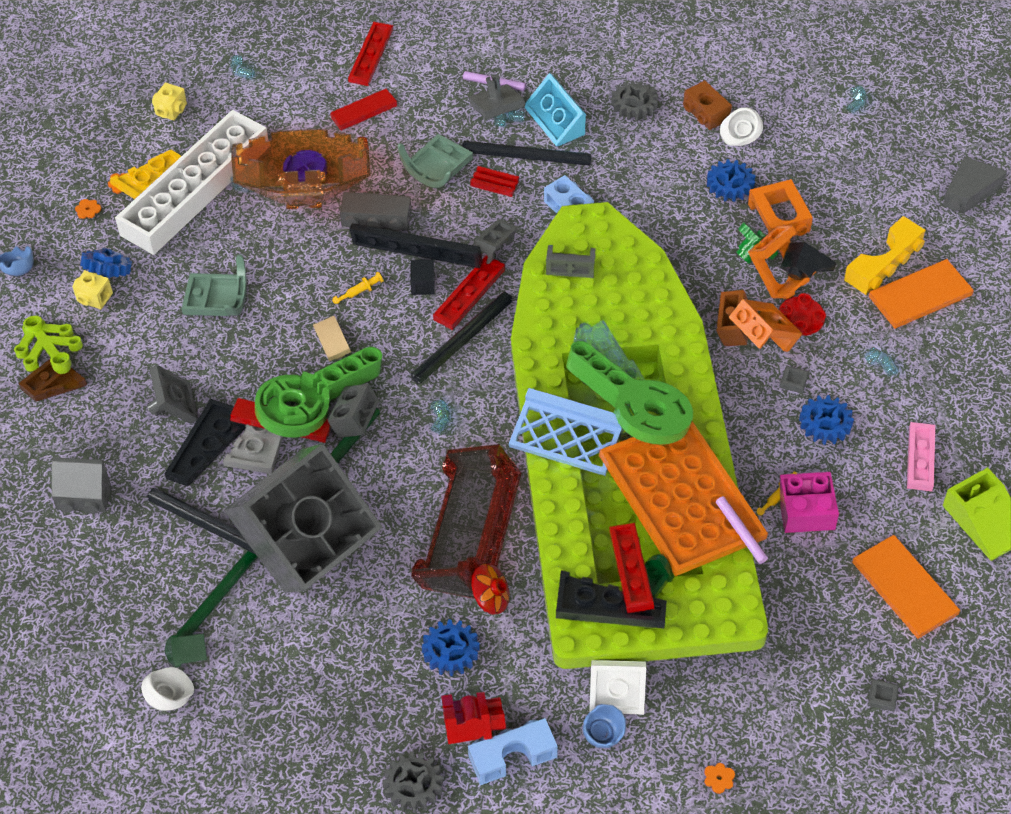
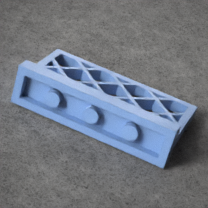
[509,388,624,476]

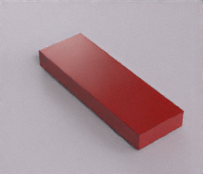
[330,88,397,131]

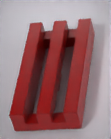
[470,166,519,197]

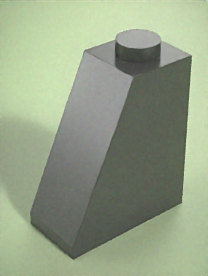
[943,156,1007,213]

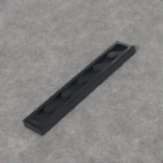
[349,223,483,268]

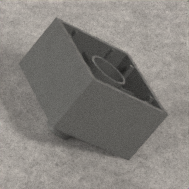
[224,443,383,593]

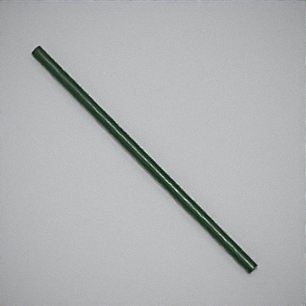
[176,408,380,637]

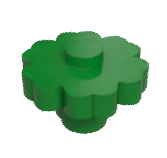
[736,222,779,264]

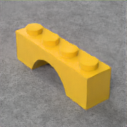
[844,216,926,295]

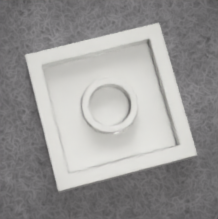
[590,660,646,715]

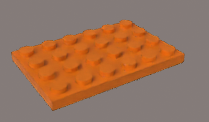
[599,421,768,576]

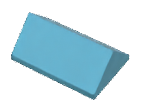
[525,73,586,147]

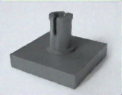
[469,75,525,120]
[147,364,198,424]

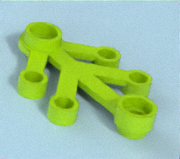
[14,316,83,374]

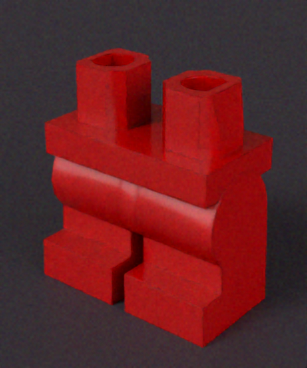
[441,692,506,744]

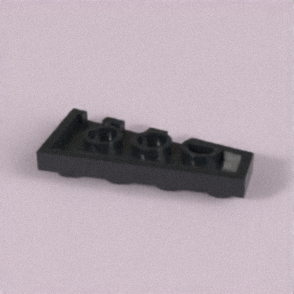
[164,399,246,487]
[556,570,667,629]

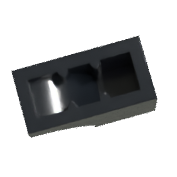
[780,242,836,280]

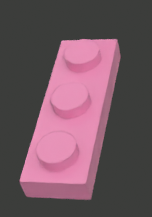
[907,422,935,491]

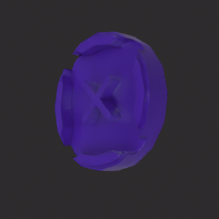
[283,150,327,186]

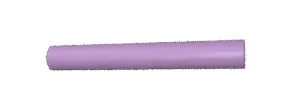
[463,71,526,91]
[716,496,768,564]

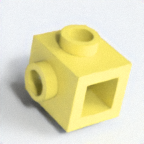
[152,83,187,121]
[72,270,113,309]

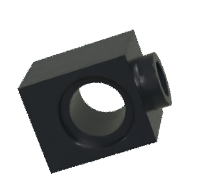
[410,259,435,295]

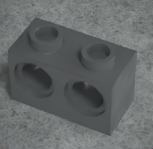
[328,383,379,438]

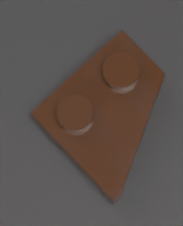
[18,358,87,402]

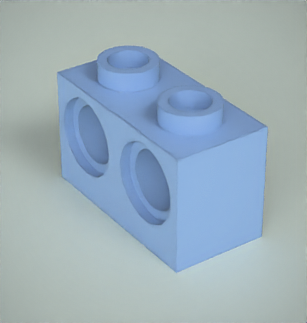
[544,175,594,213]

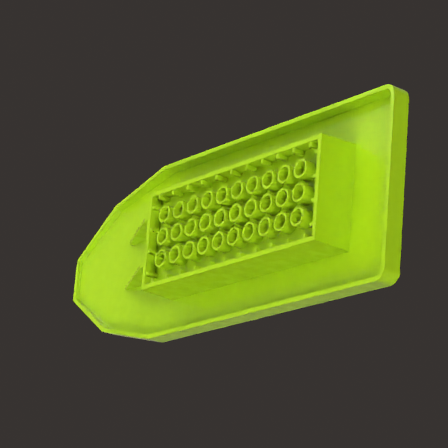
[511,202,768,669]

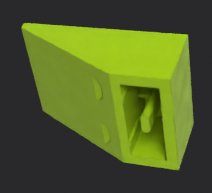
[942,467,1011,561]

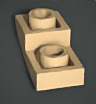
[313,316,351,362]

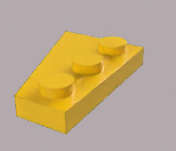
[110,150,182,199]

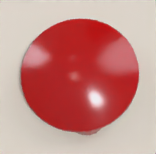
[779,293,826,336]

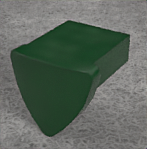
[645,554,674,598]
[164,633,207,668]

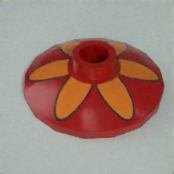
[471,564,510,615]

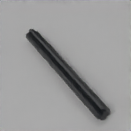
[462,141,592,166]
[411,292,512,384]
[147,488,256,554]

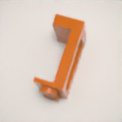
[748,179,813,236]
[748,225,816,300]
[729,299,802,352]

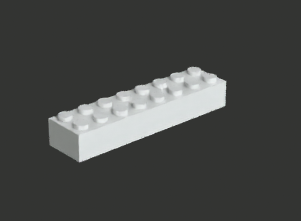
[115,110,269,255]

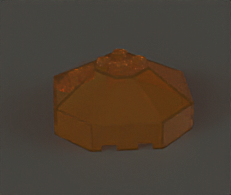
[231,129,370,209]

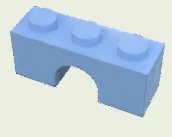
[468,718,558,785]

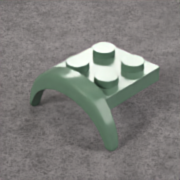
[397,134,473,188]
[181,254,247,316]

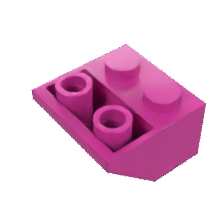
[780,472,839,533]

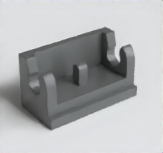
[475,219,518,264]
[546,245,596,278]

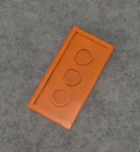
[869,259,974,329]
[852,535,960,639]

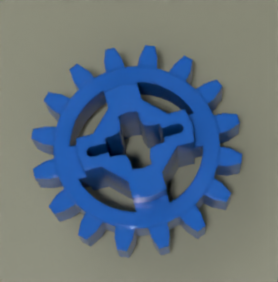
[707,159,755,202]
[80,248,132,279]
[799,395,854,445]
[422,619,480,676]

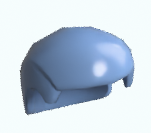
[0,246,34,277]
[582,704,626,748]

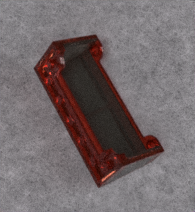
[411,444,522,599]

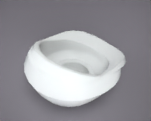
[720,107,763,146]
[141,667,194,711]

